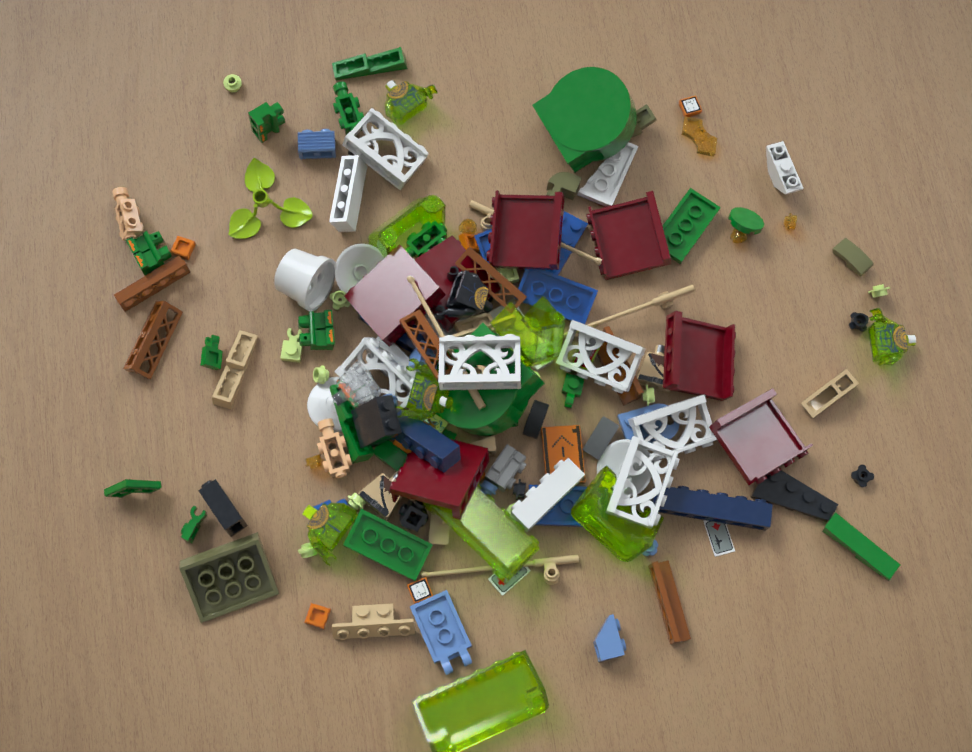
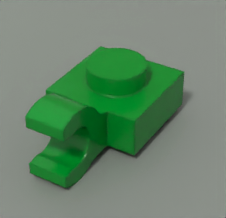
[200,335,223,370]
[562,373,585,408]
[181,506,207,544]

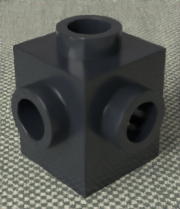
[398,499,428,532]

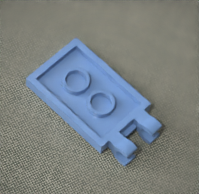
[410,590,472,675]

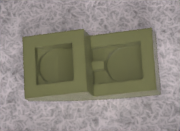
[833,238,874,276]

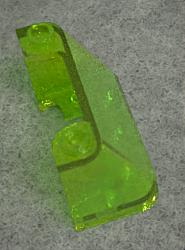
[368,195,446,258]
[571,465,664,562]

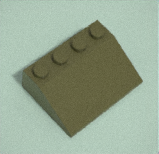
[179,532,279,623]

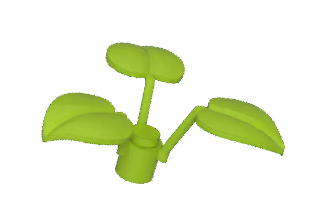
[229,158,313,239]

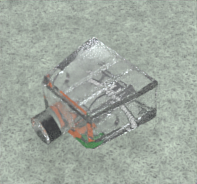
[331,360,381,407]

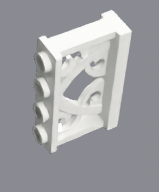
[342,108,429,190]
[556,320,646,393]
[438,334,521,390]
[335,337,423,412]
[628,395,717,465]
[605,436,680,529]

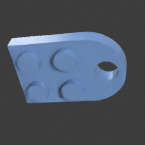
[617,403,679,443]

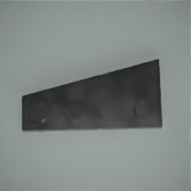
[750,470,839,522]

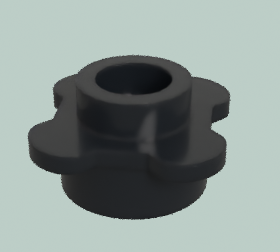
[849,312,869,332]
[851,464,874,488]
[512,479,526,500]

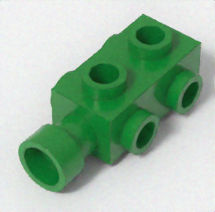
[333,81,364,135]
[405,221,447,258]

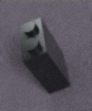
[351,395,402,448]
[198,479,248,537]

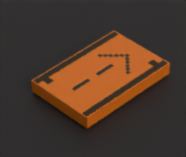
[541,425,586,483]

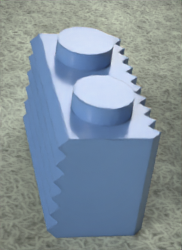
[298,129,336,159]

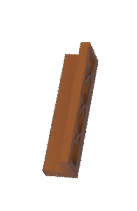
[455,246,527,314]
[114,255,191,312]
[123,301,183,379]
[399,309,453,381]
[597,326,644,406]
[648,560,691,644]

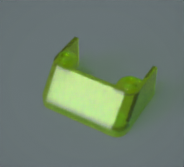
[490,296,565,367]

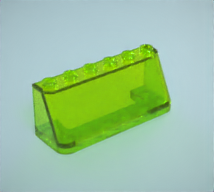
[420,484,540,585]
[411,650,549,752]

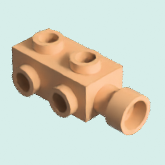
[112,187,143,241]
[317,418,352,478]

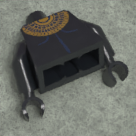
[434,266,493,320]

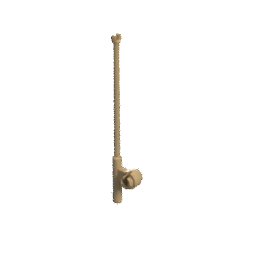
[469,200,602,265]
[407,276,490,410]
[552,285,695,342]
[421,555,579,585]

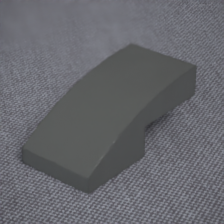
[582,416,619,460]

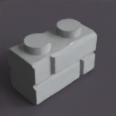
[484,444,527,492]

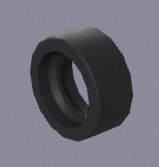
[523,400,549,439]

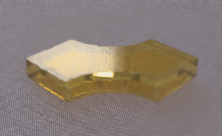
[681,116,718,157]

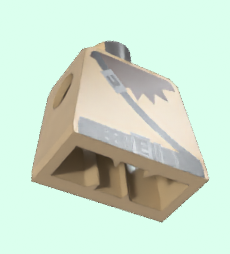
[636,345,671,393]
[358,471,402,521]

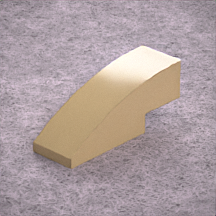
[801,369,859,418]

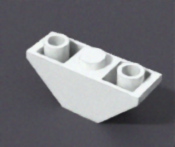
[766,141,803,194]

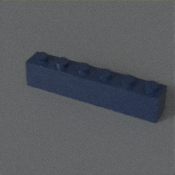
[650,486,773,531]

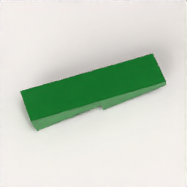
[332,47,408,80]
[329,383,375,464]
[822,512,901,581]

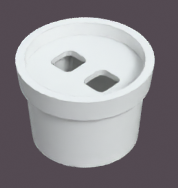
[274,249,336,311]

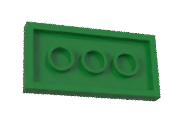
[662,188,721,264]
[342,509,433,581]

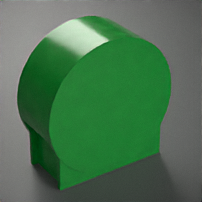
[532,67,637,173]
[430,323,545,436]

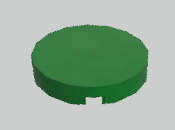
[728,207,764,235]

